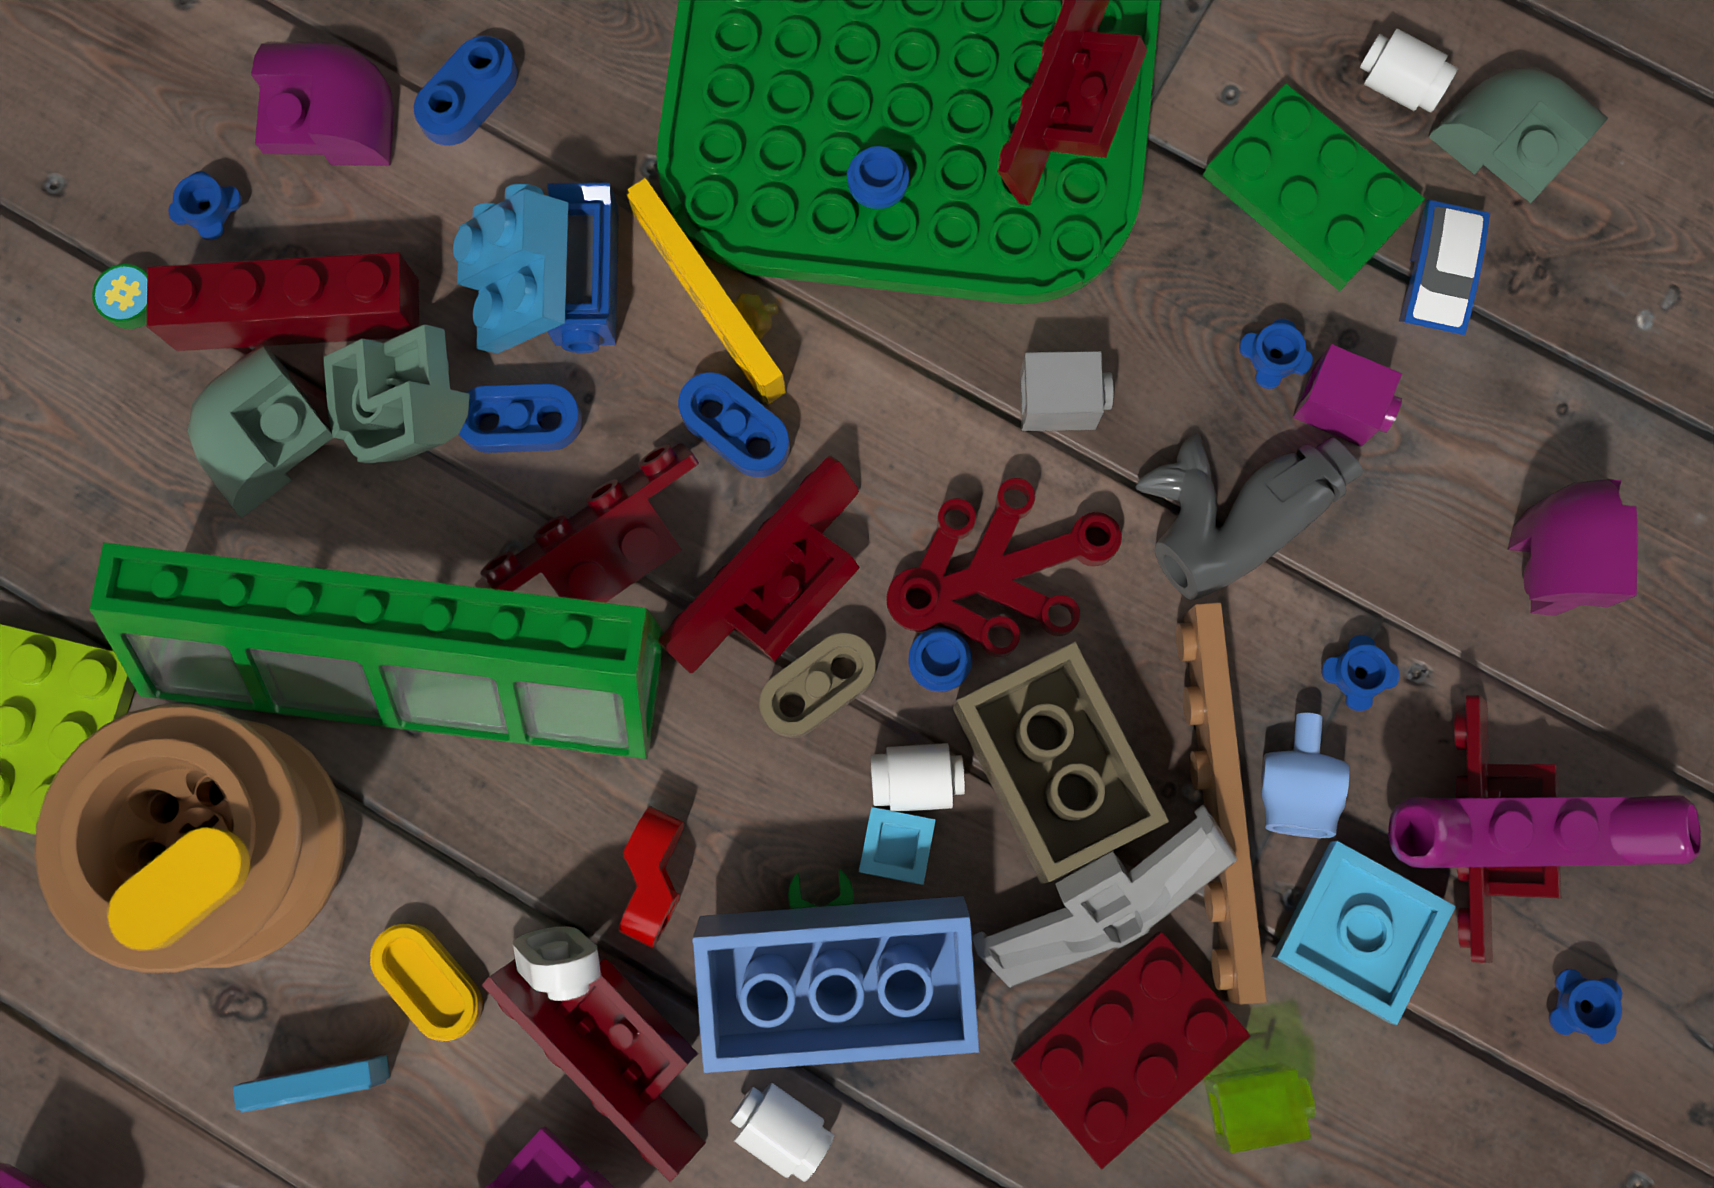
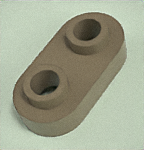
[759,633,876,738]

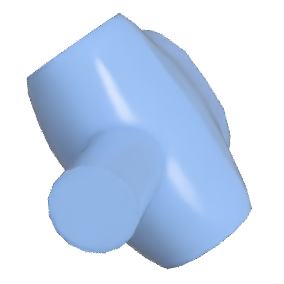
[1261,713,1349,838]

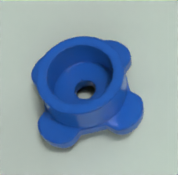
[168,171,242,240]
[1239,319,1313,389]
[1321,635,1400,711]
[1549,969,1622,1044]

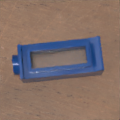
[547,183,619,353]

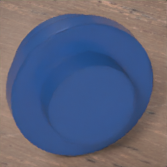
[847,146,909,209]
[908,628,972,692]

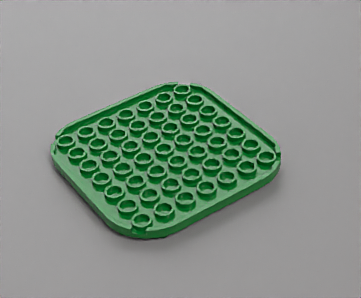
[656,0,1161,304]

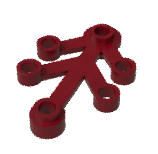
[887,478,1122,657]

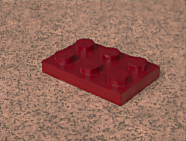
[1011,932,1251,1170]

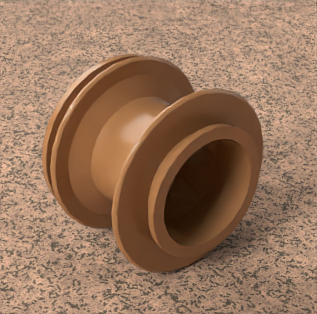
[34,704,347,973]

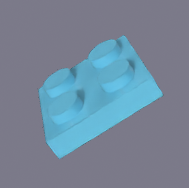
[1271,841,1456,1025]

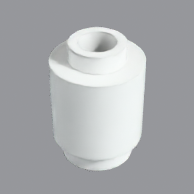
[1360,28,1458,113]
[870,743,965,812]
[730,1082,834,1182]

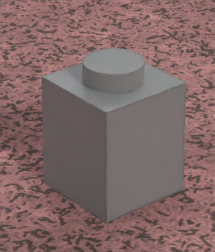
[1020,351,1114,431]

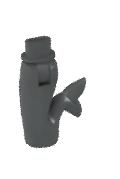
[1136,433,1363,600]

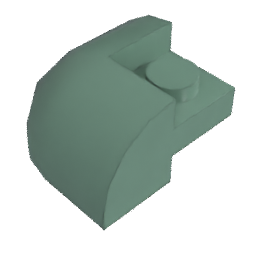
[1429,67,1608,203]
[324,324,470,463]
[187,343,333,517]

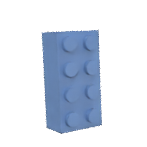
[693,896,979,1073]

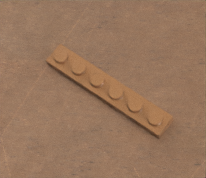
[1176,603,1267,1005]

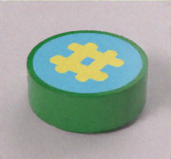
[92,264,147,329]

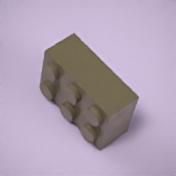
[953,642,1169,883]

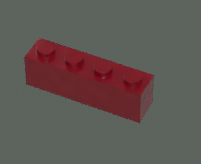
[146,252,419,351]

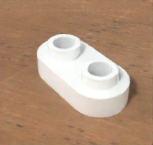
[513,927,601,1000]

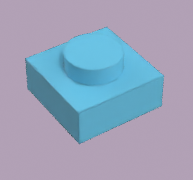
[859,807,935,885]

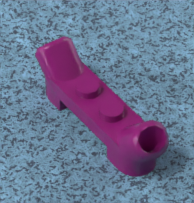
[1388,795,1701,868]

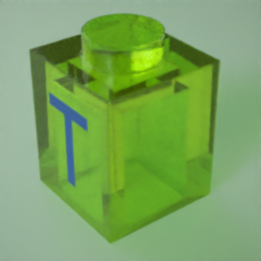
[1204,1063,1316,1154]

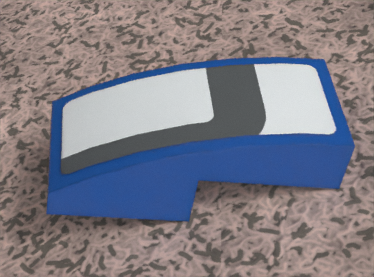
[1399,200,1490,335]

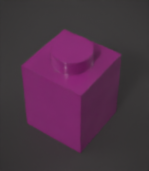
[1293,344,1402,447]

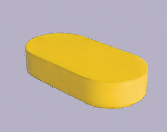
[108,828,250,950]
[370,924,483,1041]

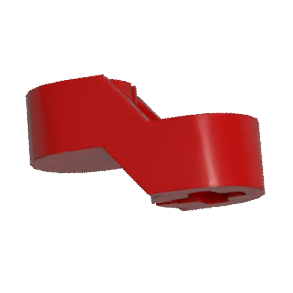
[618,806,684,948]

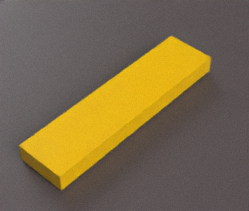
[627,178,786,405]

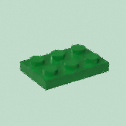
[1203,84,1425,292]

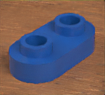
[414,36,517,146]
[678,372,790,477]
[459,384,582,453]

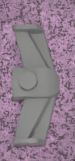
[972,805,1237,987]

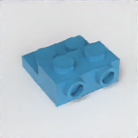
[453,184,568,354]

